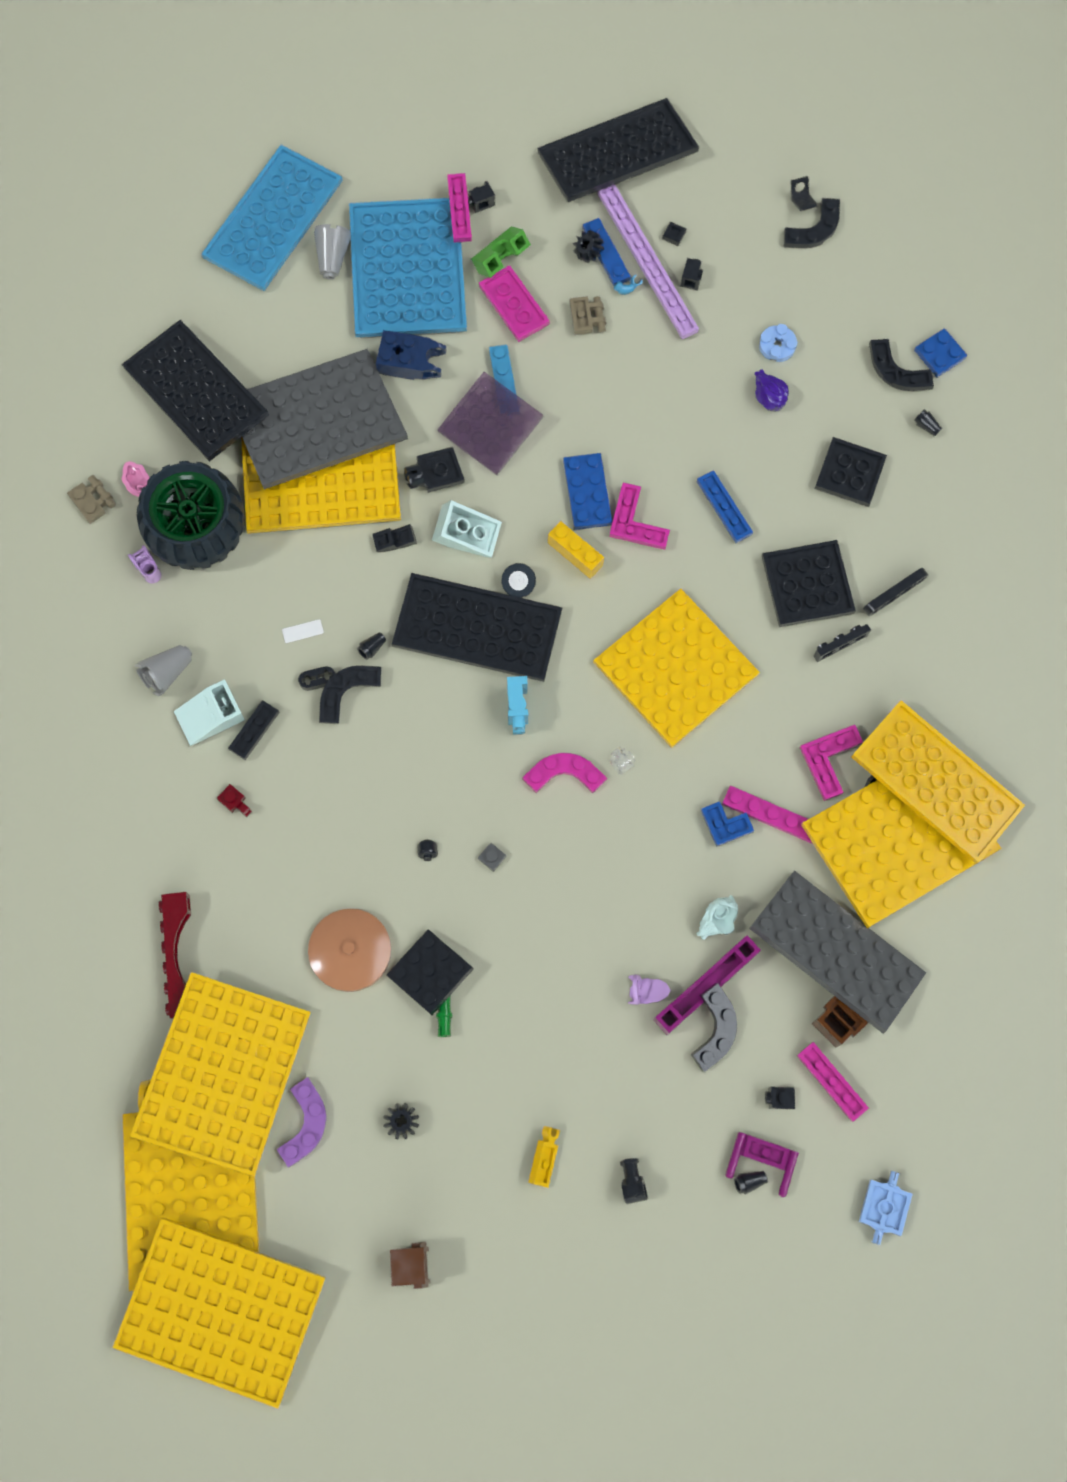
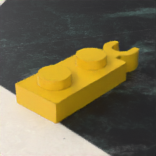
[528,1126,560,1188]

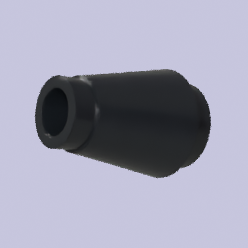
[914,409,942,437]
[357,632,386,660]
[734,1171,768,1195]

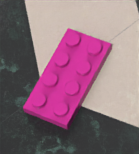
[479,265,550,342]

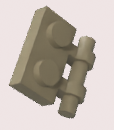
[569,296,607,335]
[67,475,116,524]

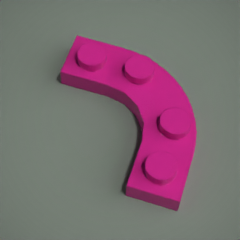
[522,753,607,793]

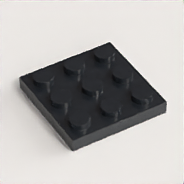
[814,437,887,507]
[386,929,474,1016]

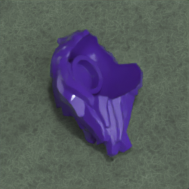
[754,369,789,412]

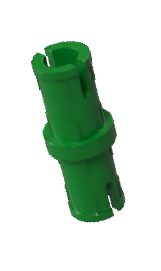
[436,995,452,1038]

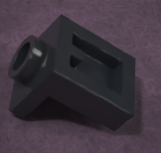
[765,1086,795,1109]

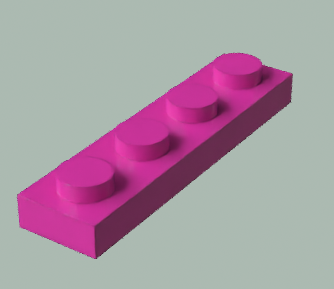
[447,173,472,243]
[796,1042,869,1122]

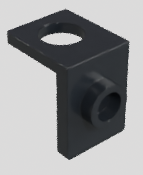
[791,176,817,211]

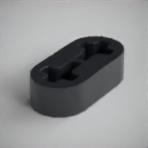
[298,666,335,691]

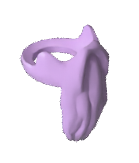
[628,974,671,1005]

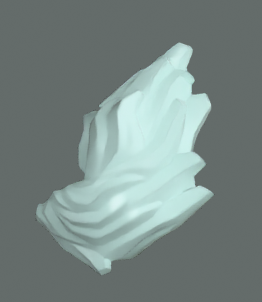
[696,895,738,940]

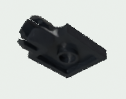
[404,447,465,493]

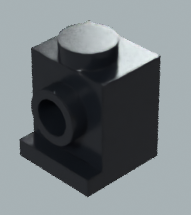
[468,181,495,213]
[680,258,703,291]

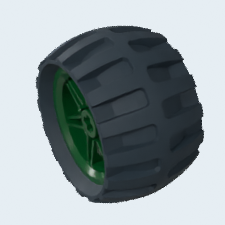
[137,461,245,570]

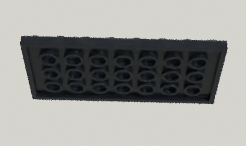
[537,98,699,203]
[121,319,269,462]
[392,573,563,682]

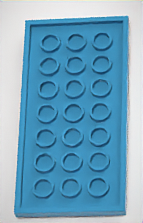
[201,145,343,291]

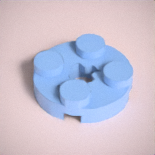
[759,324,797,362]

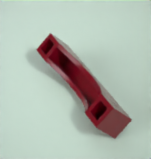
[159,892,191,1020]

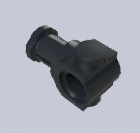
[620,1158,648,1204]

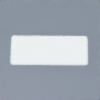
[282,619,324,643]

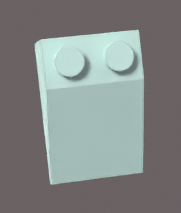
[432,500,502,558]

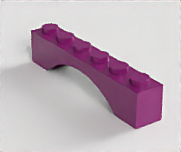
[653,935,761,1035]

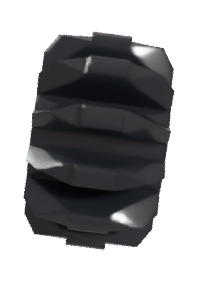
[573,230,605,263]
[384,1103,419,1140]

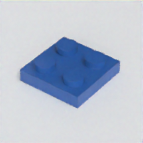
[914,328,968,378]

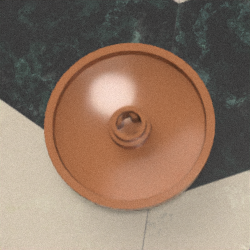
[308,909,391,992]

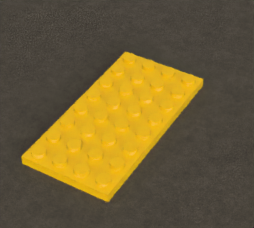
[851,700,1025,864]

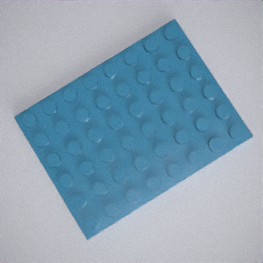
[349,198,467,338]

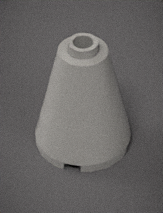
[314,224,351,280]
[135,645,192,696]

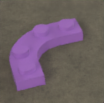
[277,1077,327,1168]

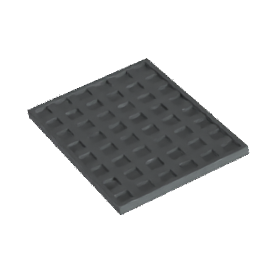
[242,349,408,489]

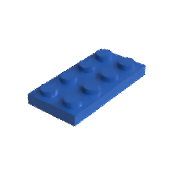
[563,453,612,530]

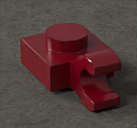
[216,784,252,817]

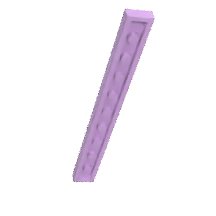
[597,184,699,339]

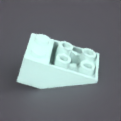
[174,679,245,746]

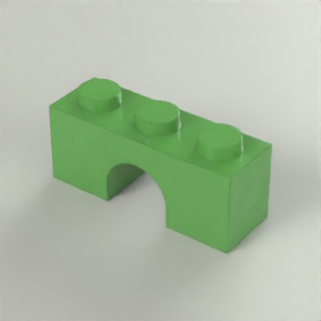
[471,226,531,278]

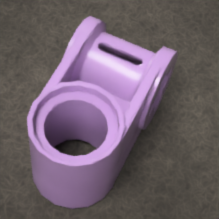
[128,545,161,583]

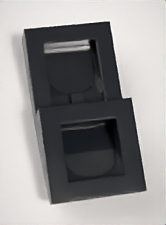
[372,524,417,552]

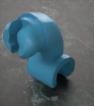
[614,275,643,295]

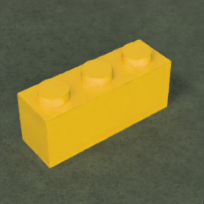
[547,521,604,579]

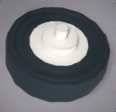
[501,563,536,598]

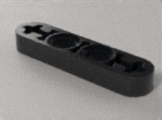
[863,567,929,616]

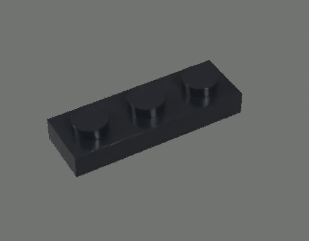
[814,624,871,662]
[228,700,280,761]

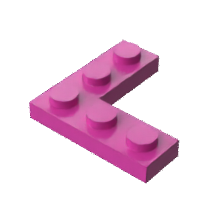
[609,482,670,550]
[799,724,863,801]

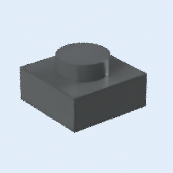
[478,843,506,872]

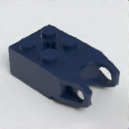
[376,330,447,380]

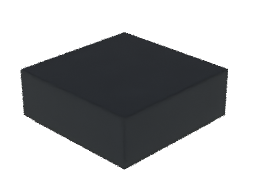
[662,221,687,246]

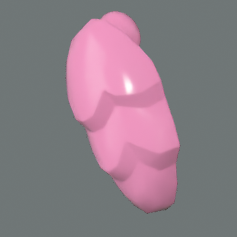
[121,461,150,497]

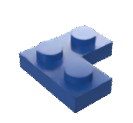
[701,801,754,847]

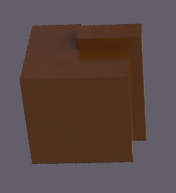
[812,996,868,1048]
[390,1242,430,1289]

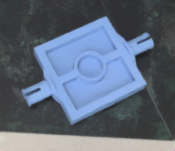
[858,1171,913,1245]

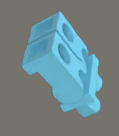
[507,676,528,735]

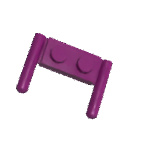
[725,1132,799,1198]

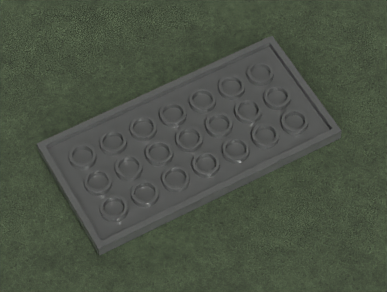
[749,870,926,1034]

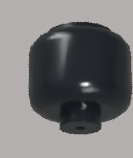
[417,839,438,861]

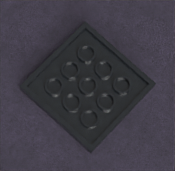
[761,540,856,627]

